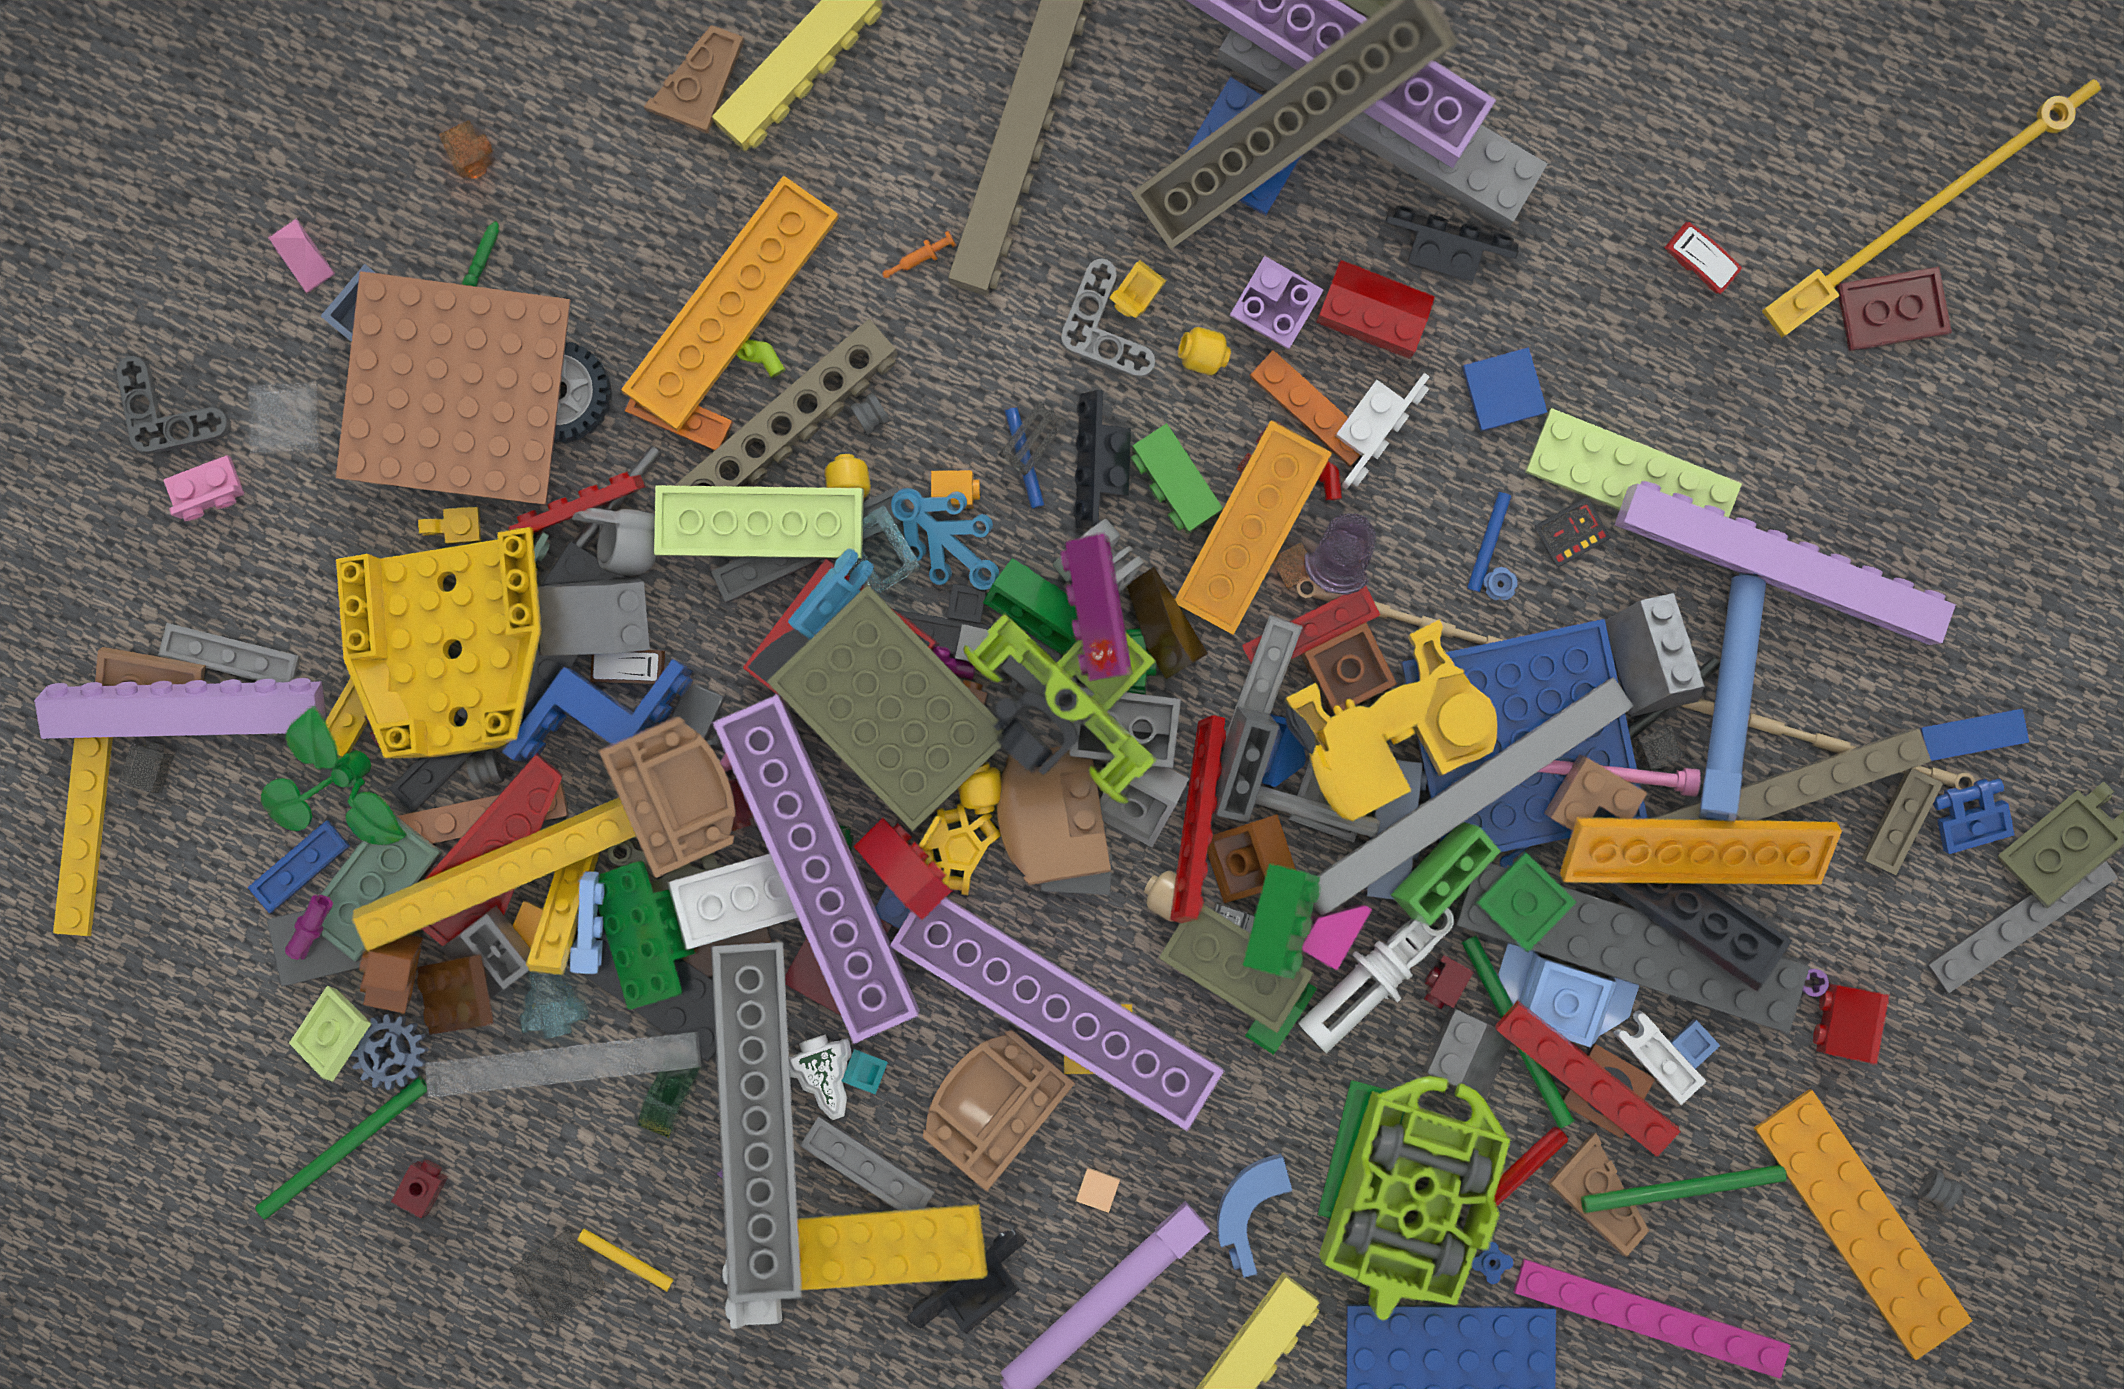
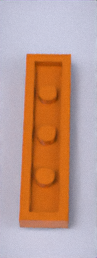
[1250,350,1361,467]

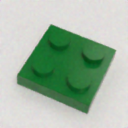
[1475,853,1576,952]

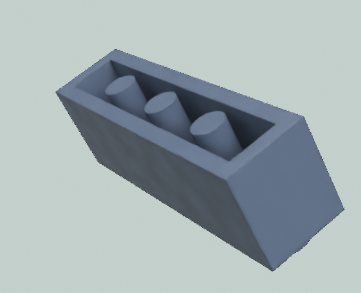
[1364,760,1427,899]

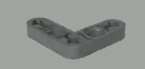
[117,356,231,454]

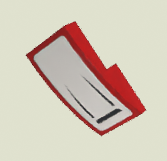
[1665,222,1742,294]

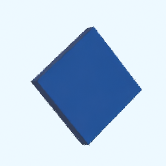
[1462,347,1547,432]

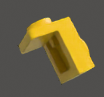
[1109,260,1166,318]

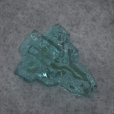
[520,971,590,1039]

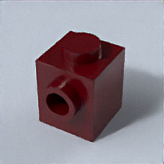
[391,1160,448,1218]

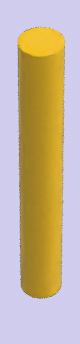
[577,1229,674,1292]

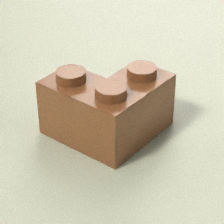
[1544,754,1647,831]

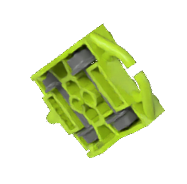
[1319,1076,1511,1320]

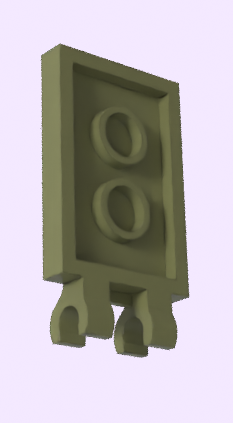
[1998,782,2124,909]

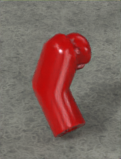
[1318,461,1342,501]

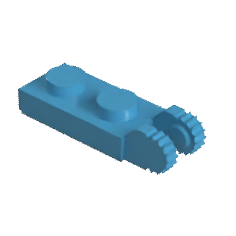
[787,548,874,639]

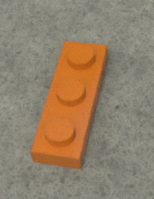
[625,398,734,451]

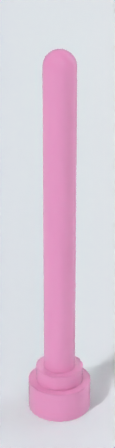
[1538,760,1700,797]

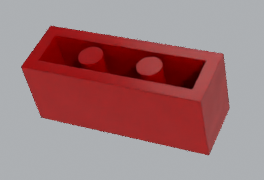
[853,818,952,920]

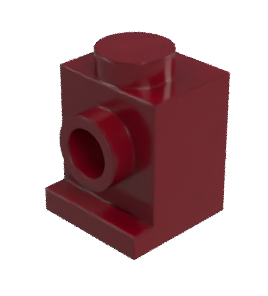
[1424,953,1474,1010]

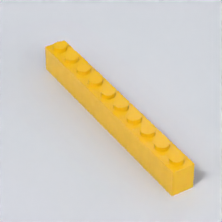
[353,797,636,951]

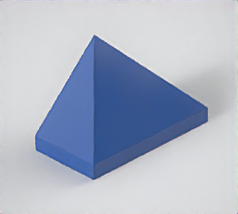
[1262,714,1306,787]

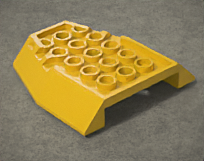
[336,527,541,758]

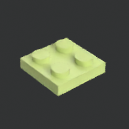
[289,986,371,1082]

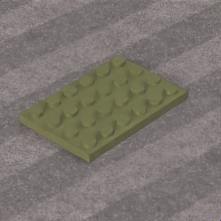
[767,584,1003,831]

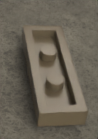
[1862,768,1943,875]

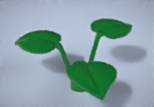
[261,706,407,845]

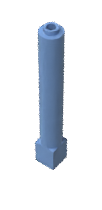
[1699,573,1766,822]

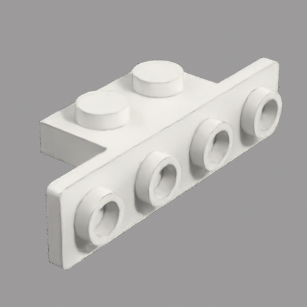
[1335,373,1429,490]

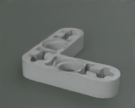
[1061,259,1155,378]

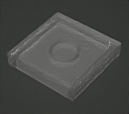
[248,382,321,455]

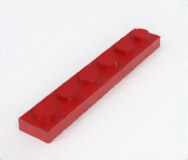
[1170,715,1226,923]
[1495,1000,1680,1157]

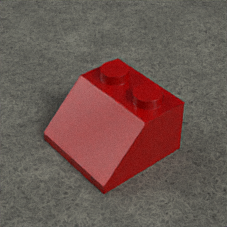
[1813,984,1889,1064]

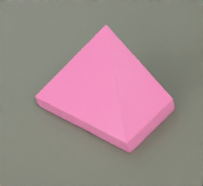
[269,219,335,293]

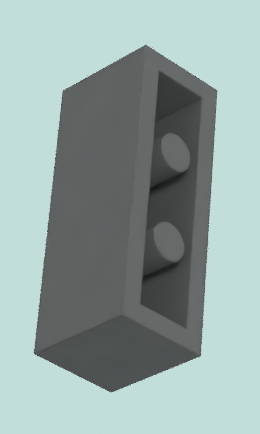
[1214,706,1279,823]

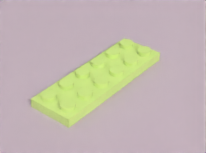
[1525,408,1742,518]
[654,486,864,559]

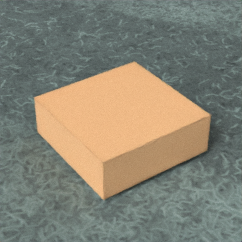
[1076,1167,1120,1213]

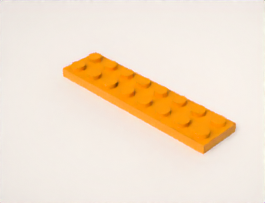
[621,175,839,432]
[1560,818,1842,885]
[1753,1089,1972,1360]

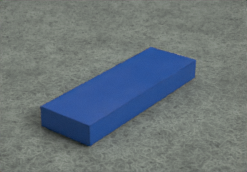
[1919,709,2029,761]
[247,820,350,913]

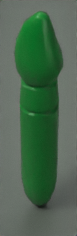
[461,221,499,287]

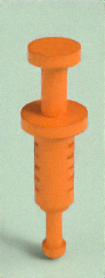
[883,230,957,278]

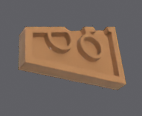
[95,647,206,686]

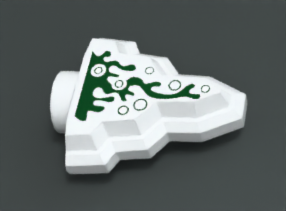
[789,1034,852,1120]

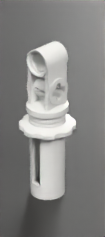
[1298,908,1454,1054]

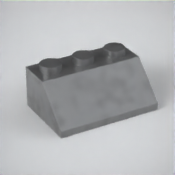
[1605,593,1704,717]
[1070,687,1181,768]

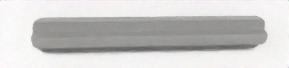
[1255,786,1380,837]

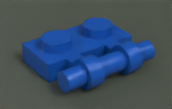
[1933,778,2014,854]

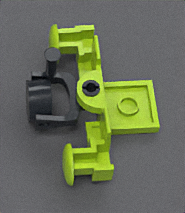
[963,614,1157,804]

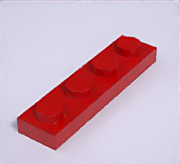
[508,472,646,534]
[1242,584,1381,664]

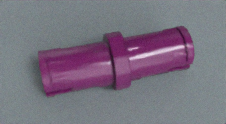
[285,894,333,960]

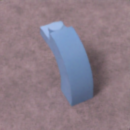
[1217,1153,1292,1277]

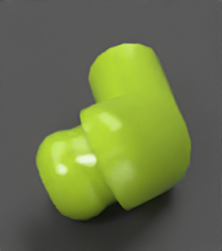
[737,340,785,378]

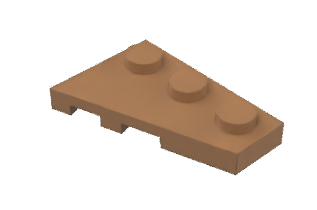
[643,25,744,133]
[1547,1133,1649,1257]

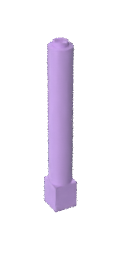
[1000,1201,1210,1389]

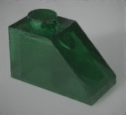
[637,1051,702,1138]

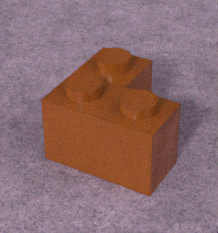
[359,934,423,1013]

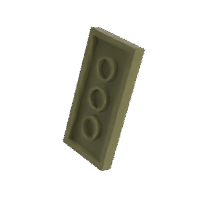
[1159,904,1314,1033]

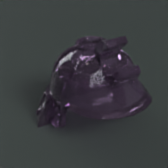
[1304,513,1376,595]

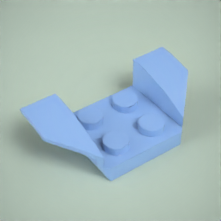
[1498,943,1639,1047]

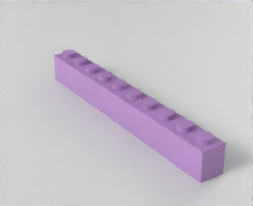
[1615,481,1956,645]

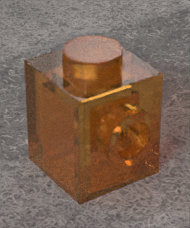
[438,120,494,179]

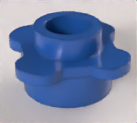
[1472,1242,1513,1284]

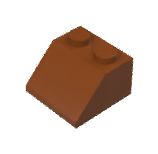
[1207,814,1296,903]

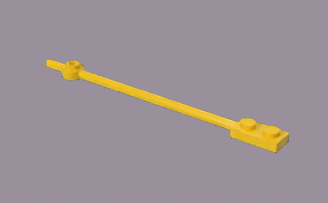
[1762,79,2101,338]

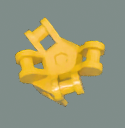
[919,803,1001,896]

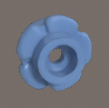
[1484,567,1518,600]

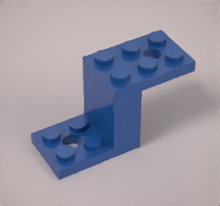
[502,659,693,762]

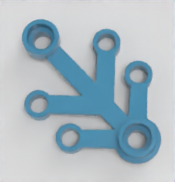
[891,488,999,590]

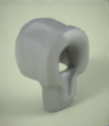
[572,508,657,576]

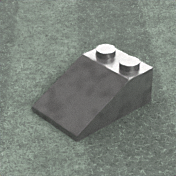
[537,577,650,656]

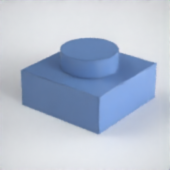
[1669,1019,1720,1069]

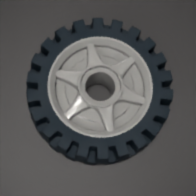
[554,341,612,443]

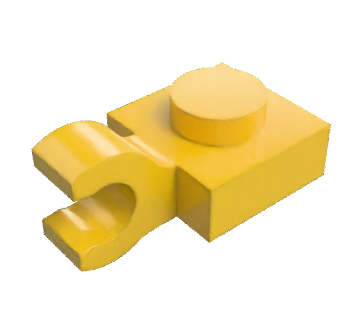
[418,507,481,544]

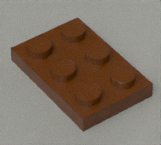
[417,954,494,1035]

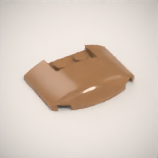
[599,716,735,878]
[997,746,1111,885]
[922,1030,1075,1192]

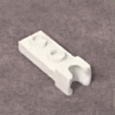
[1614,1011,1707,1105]

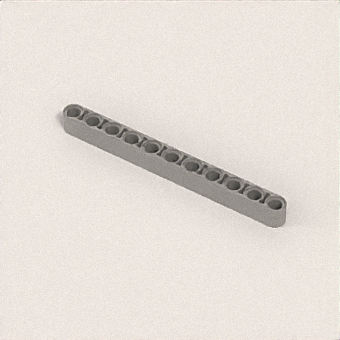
[1313,677,1633,917]

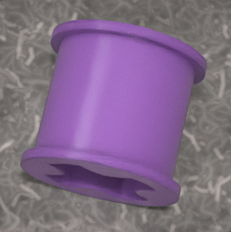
[1802,969,1829,997]

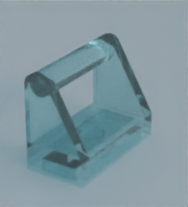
[855,505,922,594]

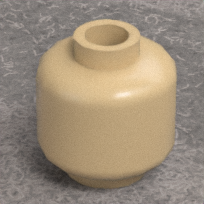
[1144,871,1176,922]

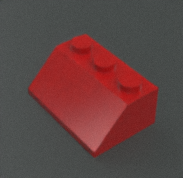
[1316,260,1435,359]

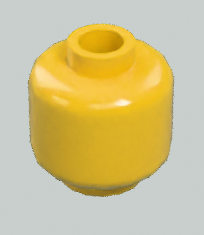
[1178,327,1231,375]
[824,454,871,501]
[958,762,1001,814]

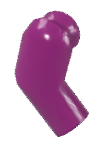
[932,646,975,680]

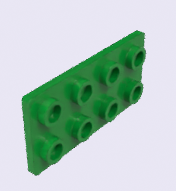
[598,860,695,1010]

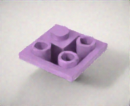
[1230,256,1324,350]

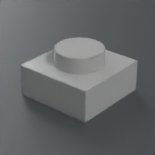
[955,624,989,661]

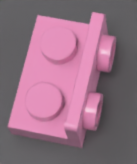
[163,455,244,521]

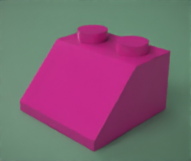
[1302,904,1372,970]

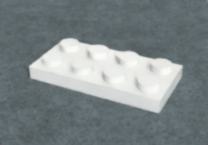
[667,854,798,949]

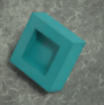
[842,1049,888,1094]

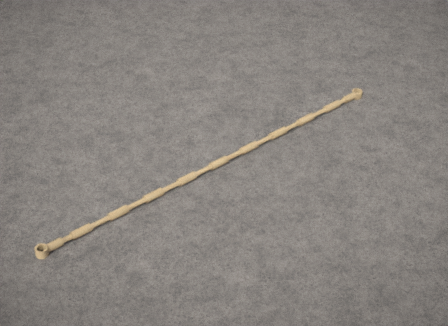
[1296,578,1975,790]

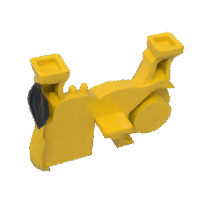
[1285,619,1497,822]

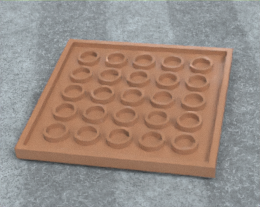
[336,271,571,505]

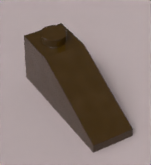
[1127,567,1208,679]

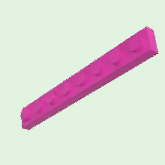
[1513,1258,1791,1379]

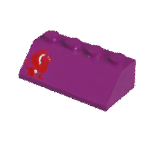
[1061,533,1133,681]

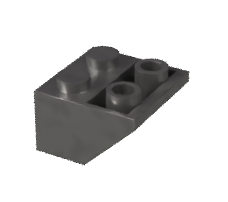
[441,906,531,999]

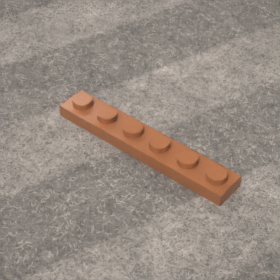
[397,782,569,844]

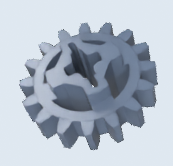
[350,1013,429,1090]

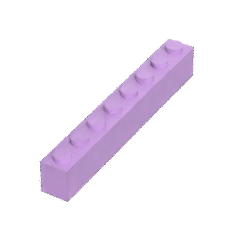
[34,678,326,739]

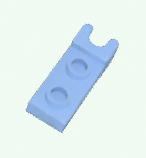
[570,871,604,974]

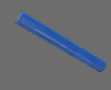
[1005,407,1044,509]
[1467,492,1512,593]

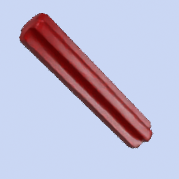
[1494,1127,1568,1207]

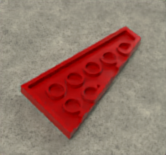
[421,753,563,946]

